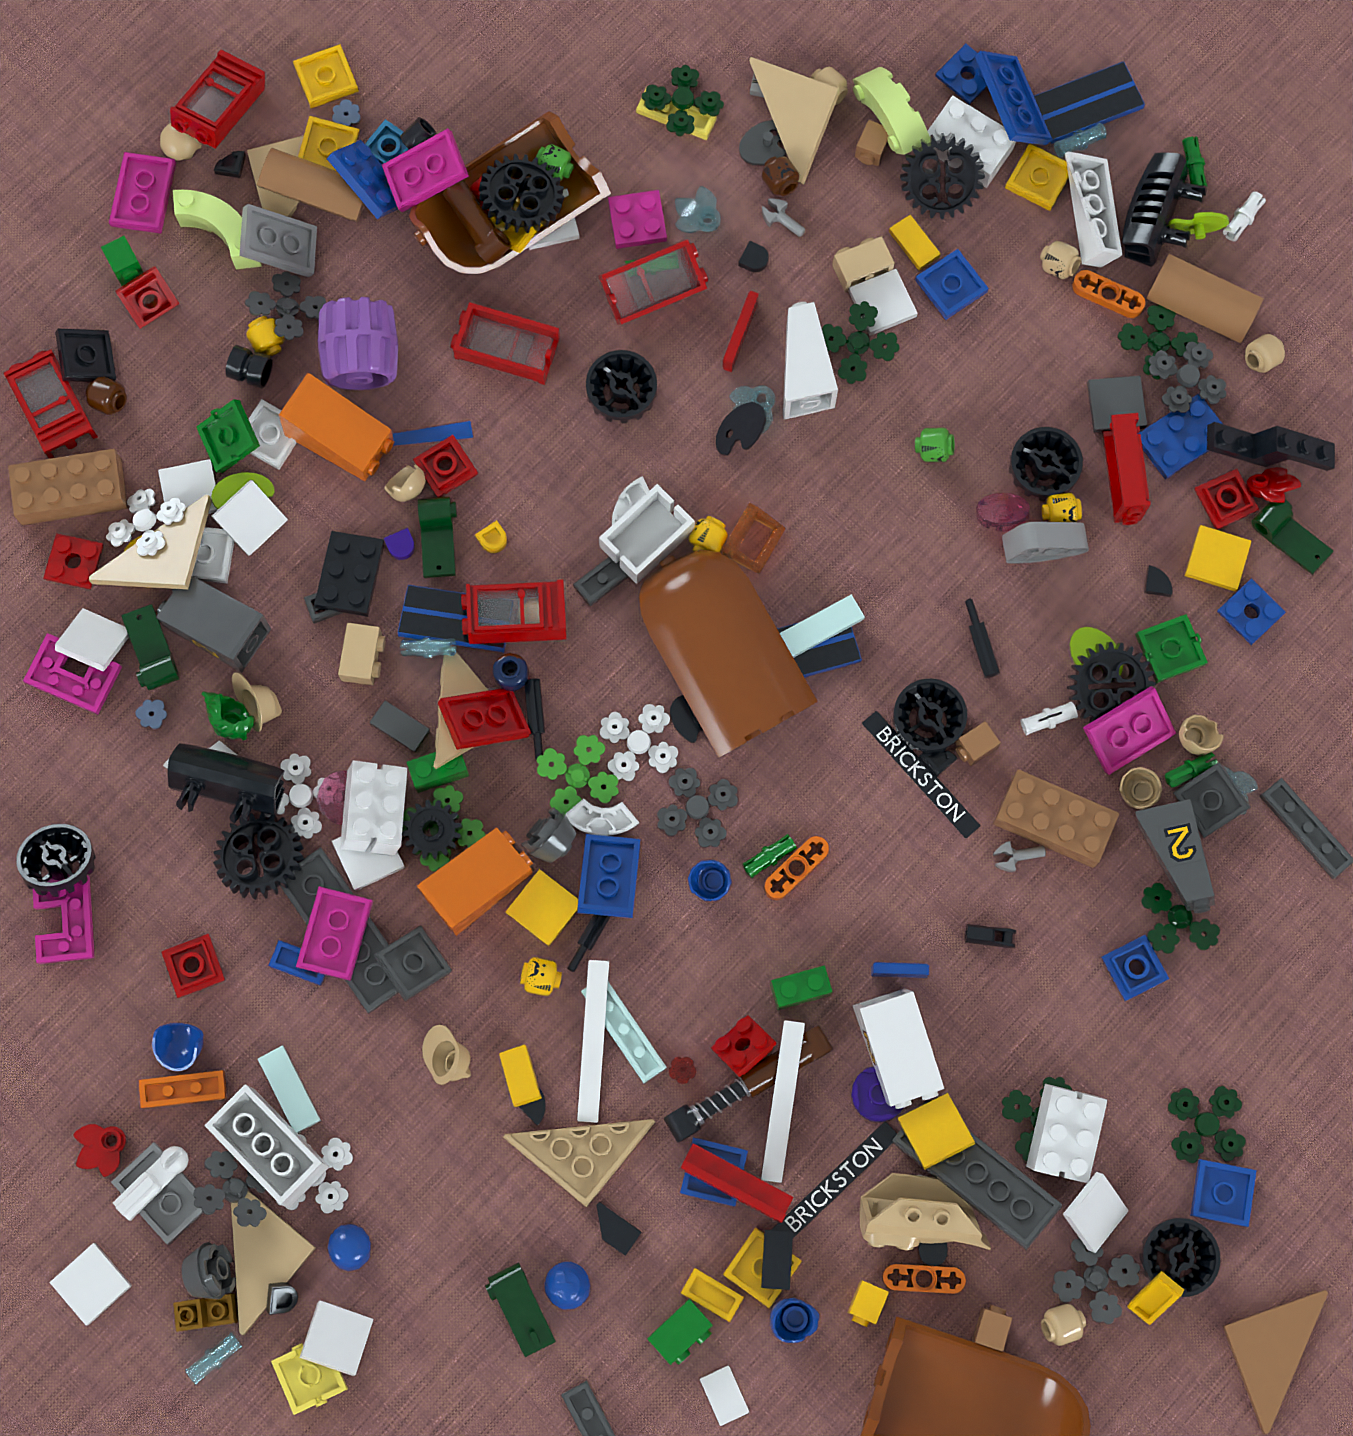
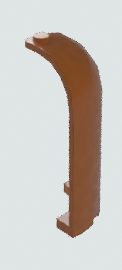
[409,111,611,274]
[639,549,818,758]
[860,1316,1091,1436]

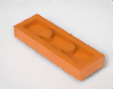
[139,1070,227,1109]

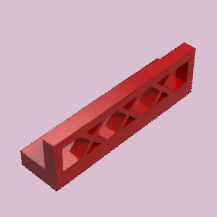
[680,1143,794,1223]

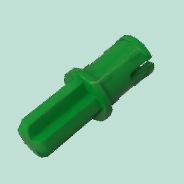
[1164,752,1218,788]

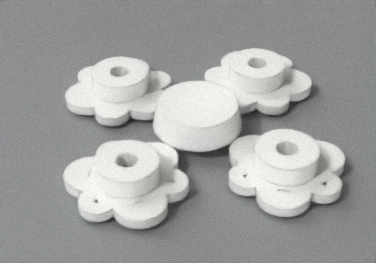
[106,489,186,556]
[600,704,678,781]
[265,753,345,839]
[276,1134,353,1213]

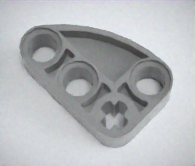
[1002,522,1089,564]

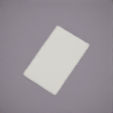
[700,1366,749,1426]

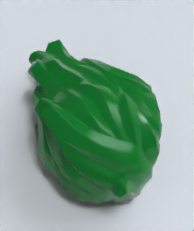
[202,691,255,741]

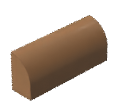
[257,148,364,223]
[1146,254,1264,343]

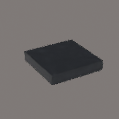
[55,328,116,382]

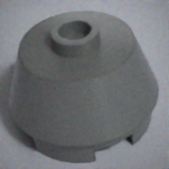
[522,807,576,863]
[181,1242,236,1299]

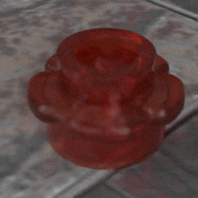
[669,1056,696,1084]

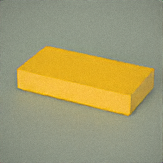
[889,215,941,271]
[499,1044,542,1107]
[681,1268,744,1322]
[1127,1271,1184,1325]

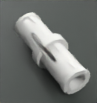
[1223,192,1266,241]
[1020,701,1078,736]

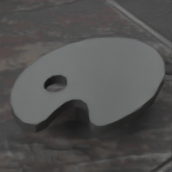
[739,120,786,165]

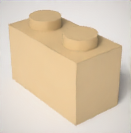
[832,236,894,292]
[338,623,386,685]

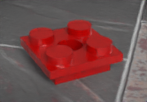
[115,266,179,329]
[413,435,478,498]
[1194,468,1259,530]
[43,533,104,590]
[161,934,225,998]
[711,1015,777,1077]

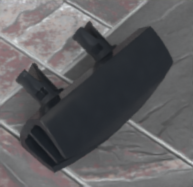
[1122,152,1207,267]
[167,743,285,826]

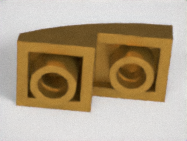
[173,1293,238,1332]

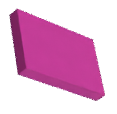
[382,128,469,212]
[109,152,176,234]
[1083,686,1177,775]
[296,886,373,981]

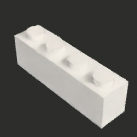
[1065,151,1122,267]

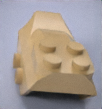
[860,1173,991,1250]

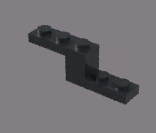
[1207,422,1335,471]

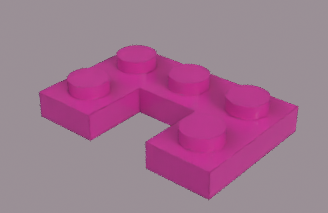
[23,633,122,715]
[33,875,95,964]

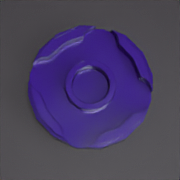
[851,1066,904,1122]

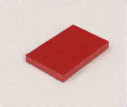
[438,688,531,750]

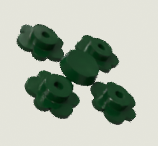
[642,65,724,137]
[822,301,900,384]
[1117,304,1199,380]
[1141,883,1220,954]
[1002,1077,1072,1161]
[1168,1086,1246,1163]

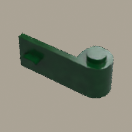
[418,497,457,578]
[1251,499,1334,575]
[121,604,180,691]
[485,1262,556,1357]

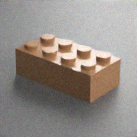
[8,448,128,525]
[993,769,1119,868]

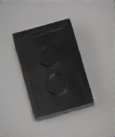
[314,531,385,617]

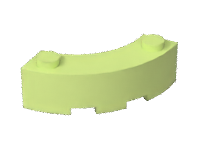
[853,67,930,155]
[173,190,262,269]

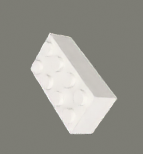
[204,1084,330,1208]

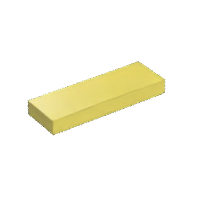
[636,87,717,140]

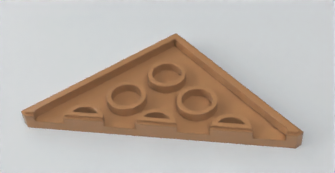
[1222,1290,1328,1434]

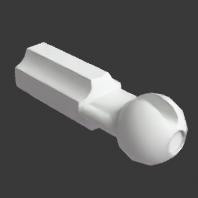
[113,1146,188,1221]

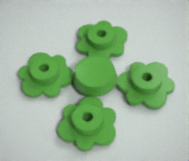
[537,735,618,814]
[402,785,485,872]

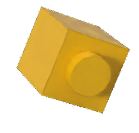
[847,1280,889,1327]

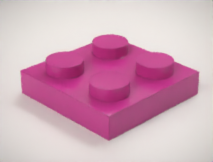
[608,190,667,249]

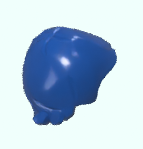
[770,1298,820,1343]

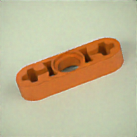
[1072,270,1145,318]
[764,836,829,900]
[882,1264,966,1294]

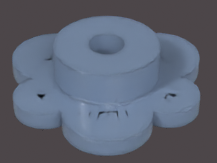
[332,99,361,126]
[135,700,167,729]

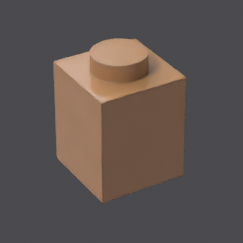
[855,120,888,166]
[956,721,1001,766]
[972,1305,1012,1352]

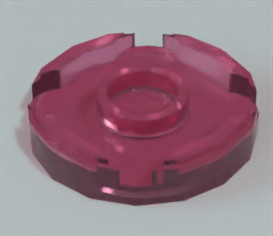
[976,493,1030,532]
[317,770,347,825]

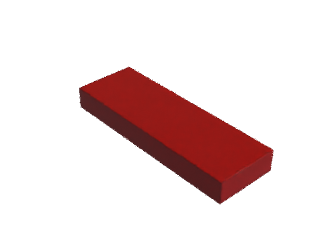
[723,290,759,372]

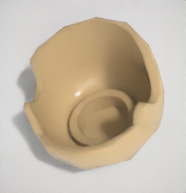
[160,123,202,161]
[384,464,426,502]
[1179,715,1223,756]
[1120,767,1162,810]

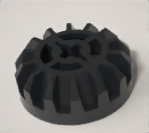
[586,350,657,424]
[1009,427,1083,501]
[892,678,967,753]
[16,824,96,897]
[1140,1218,1220,1297]

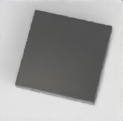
[1087,376,1147,432]
[1173,762,1251,838]
[374,925,452,1002]

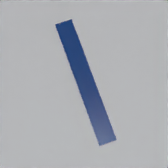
[392,421,473,446]

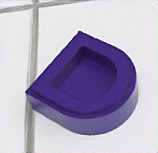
[383,528,415,560]

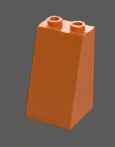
[279,373,394,481]
[417,827,533,936]

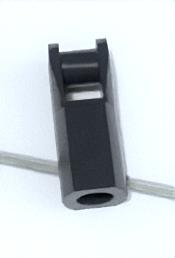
[965,924,1016,948]

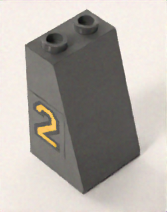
[156,576,271,673]
[1135,799,1215,913]

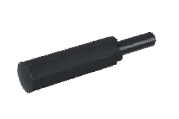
[965,599,1000,678]
[525,678,545,760]
[568,915,611,972]

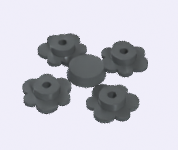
[245,272,326,340]
[1148,342,1227,413]
[657,768,738,848]
[193,1151,267,1227]
[1052,1238,1140,1325]

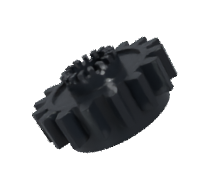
[402,800,463,861]

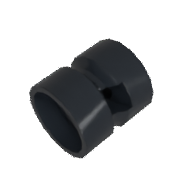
[225,345,273,389]

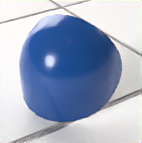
[152,1023,204,1071]

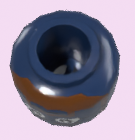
[492,653,529,691]

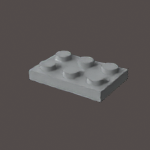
[239,204,317,277]
[111,1142,203,1245]

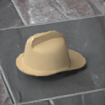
[232,672,282,732]
[422,1025,471,1085]

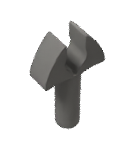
[762,199,805,237]
[993,841,1046,872]

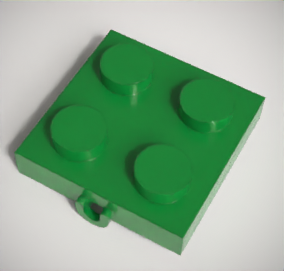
[196,399,260,473]
[1135,614,1208,683]

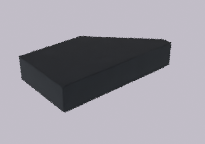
[596,1202,642,1256]

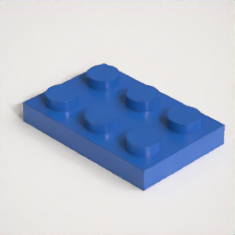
[327,140,398,219]
[1138,394,1222,480]
[577,834,641,918]

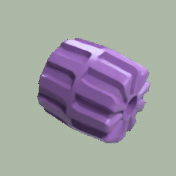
[318,297,398,390]

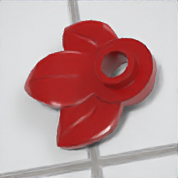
[1246,467,1301,503]
[73,1124,126,1177]

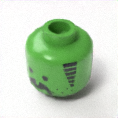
[536,144,574,180]
[915,428,955,462]

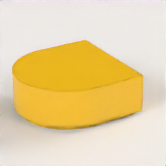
[475,520,507,553]

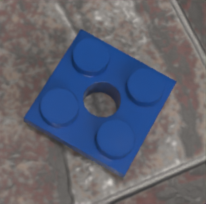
[935,43,987,105]
[1217,578,1286,645]
[1101,934,1169,1001]

